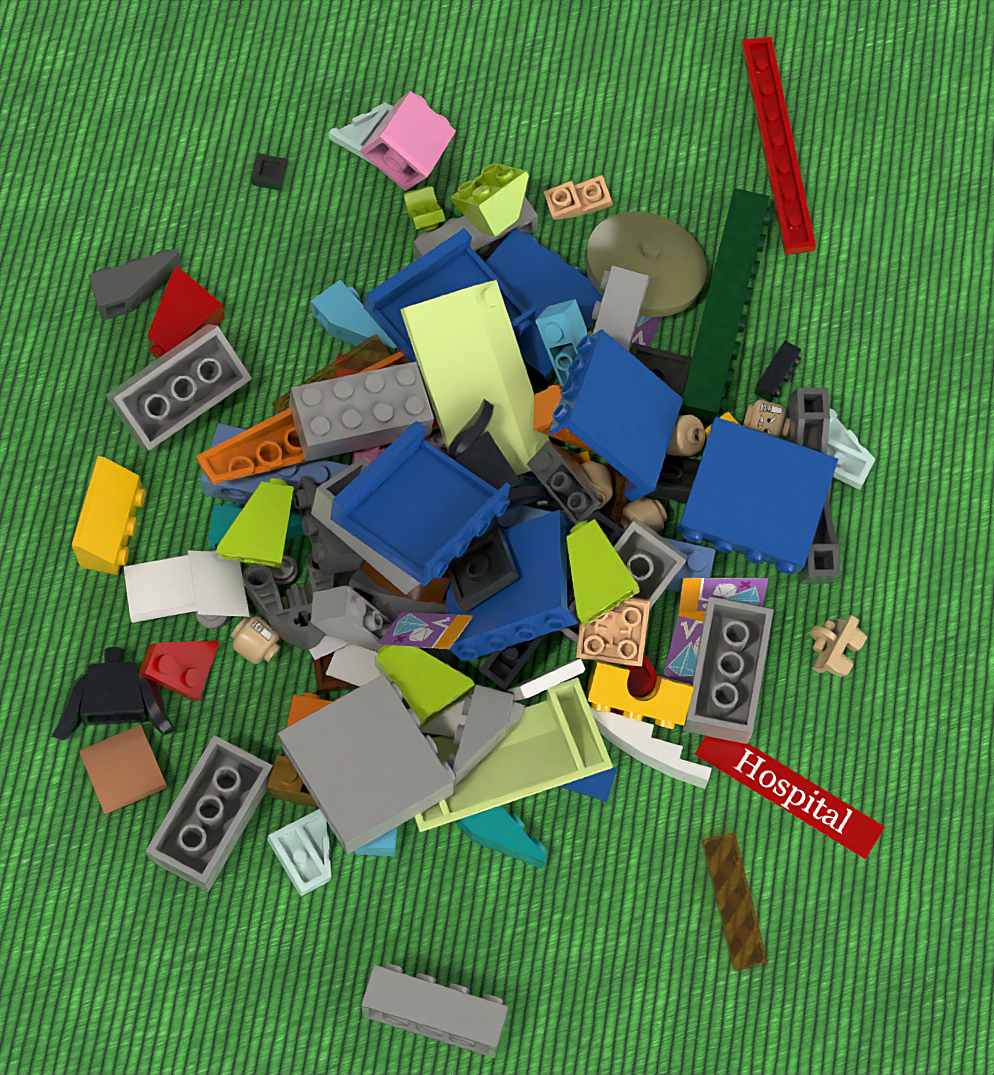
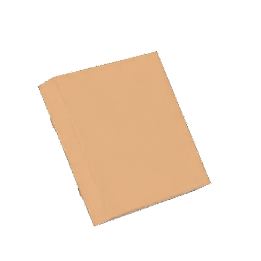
[576,597,650,667]

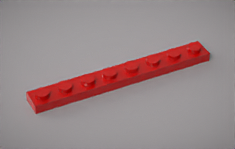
[741,36,816,255]

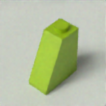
[216,478,294,568]
[566,519,640,627]
[375,645,475,729]

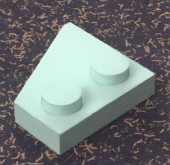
[329,102,393,165]
[827,409,875,490]
[267,809,331,897]

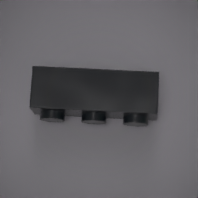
[754,340,802,402]

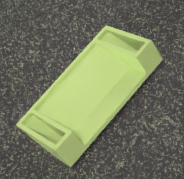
[400,280,550,475]
[414,677,613,832]

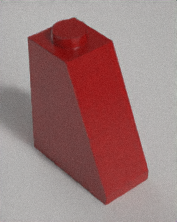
[147,266,225,360]

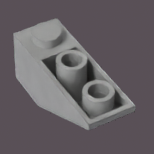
[311,585,393,651]
[448,685,514,788]

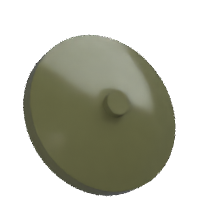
[584,211,707,317]

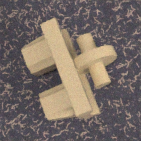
[810,615,867,677]

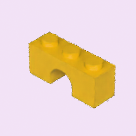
[585,660,694,729]

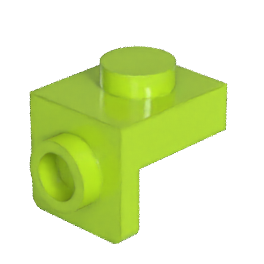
[403,186,445,231]

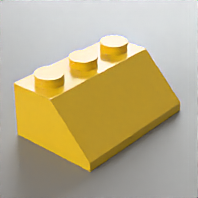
[72,456,146,575]

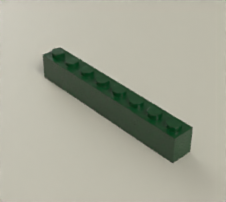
[679,188,773,424]

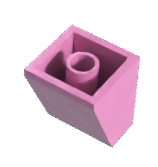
[359,91,456,191]

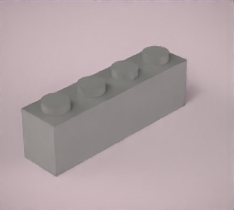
[413,195,538,260]
[587,266,650,352]

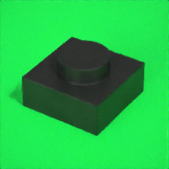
[251,153,289,191]

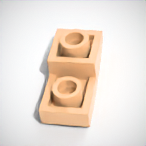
[544,175,614,220]

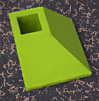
[450,163,529,237]

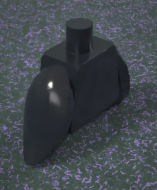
[447,398,550,510]
[51,647,176,741]

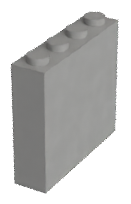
[278,674,456,855]

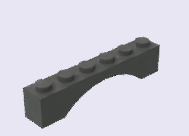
[788,388,841,584]

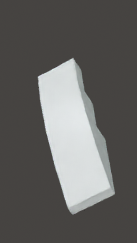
[590,707,712,789]

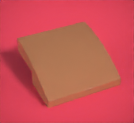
[79,725,168,814]

